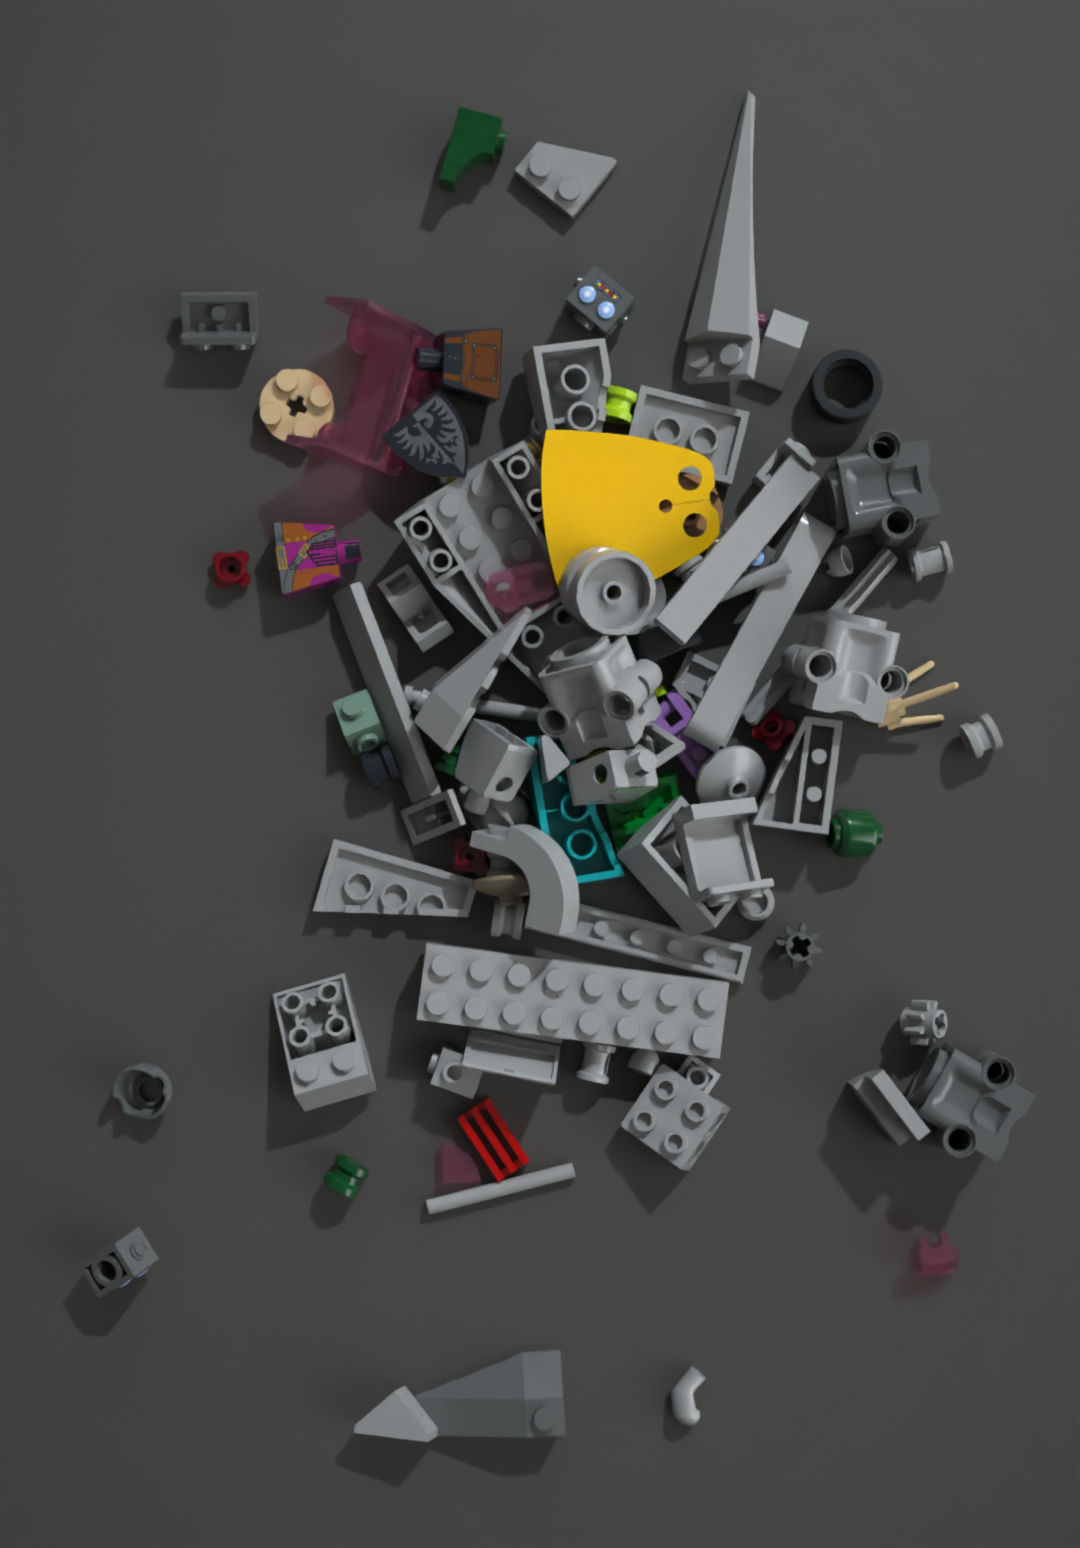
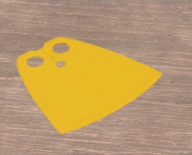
[541,430,720,592]

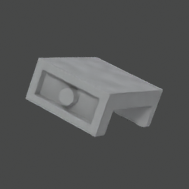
[672,797,774,907]

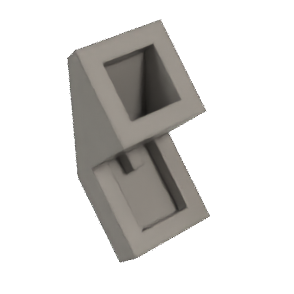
[377,564,454,653]

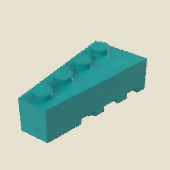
[522,734,625,884]

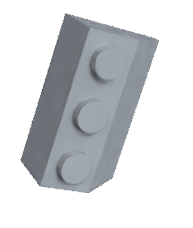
[617,796,739,938]

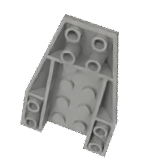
[394,440,600,693]

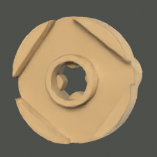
[259,369,335,446]

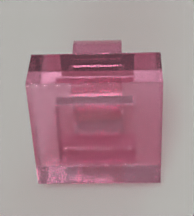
[916,1232,959,1277]

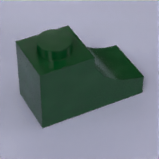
[439,106,508,192]

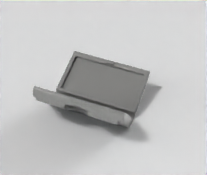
[462,1027,562,1086]

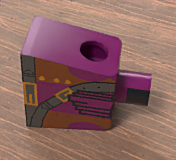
[273,522,363,598]

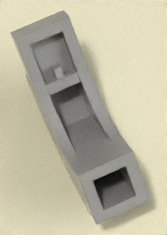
[469,824,580,936]

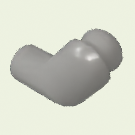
[670,1366,706,1426]

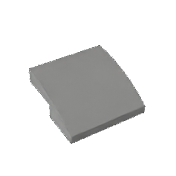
[847,1069,931,1146]

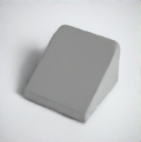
[536,735,570,784]

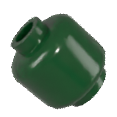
[824,809,883,858]

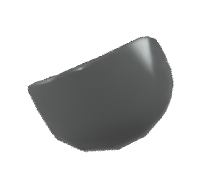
[111,1062,173,1120]

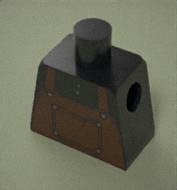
[413,328,503,406]

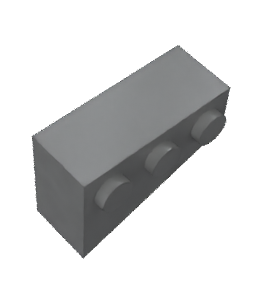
[749,716,843,835]

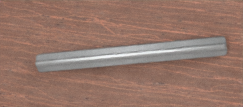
[741,548,898,726]

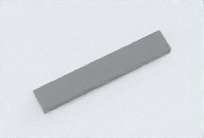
[653,454,820,646]
[332,582,441,805]
[524,903,752,984]

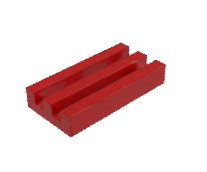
[457,1097,530,1182]

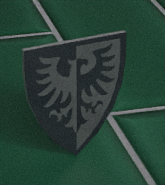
[381,388,470,478]

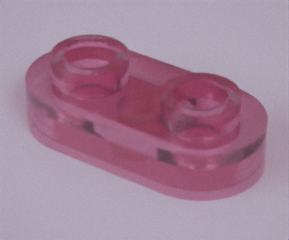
[484,561,558,609]

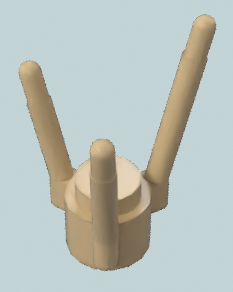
[876,661,959,731]

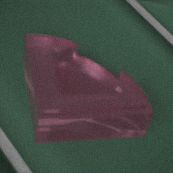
[441,1144,480,1183]

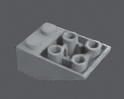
[272,973,377,1112]

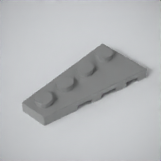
[313,839,476,917]

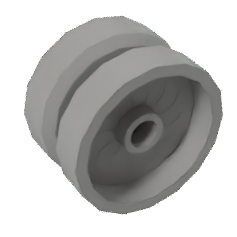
[560,546,656,635]

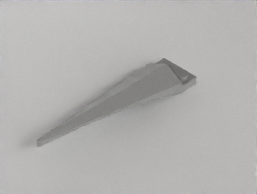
[682,90,760,385]

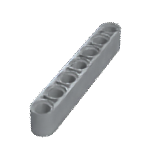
[683,512,837,752]

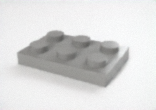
[628,385,750,487]

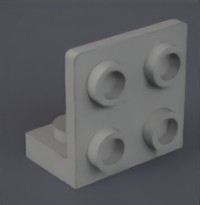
[621,1064,731,1171]

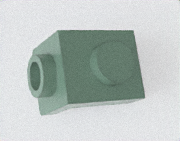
[332,689,388,755]

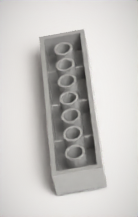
[416,942,729,1059]

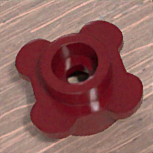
[212,550,251,589]
[752,710,797,751]
[451,838,488,876]

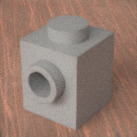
[427,1045,483,1099]

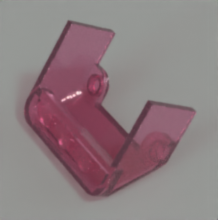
[286,296,436,477]

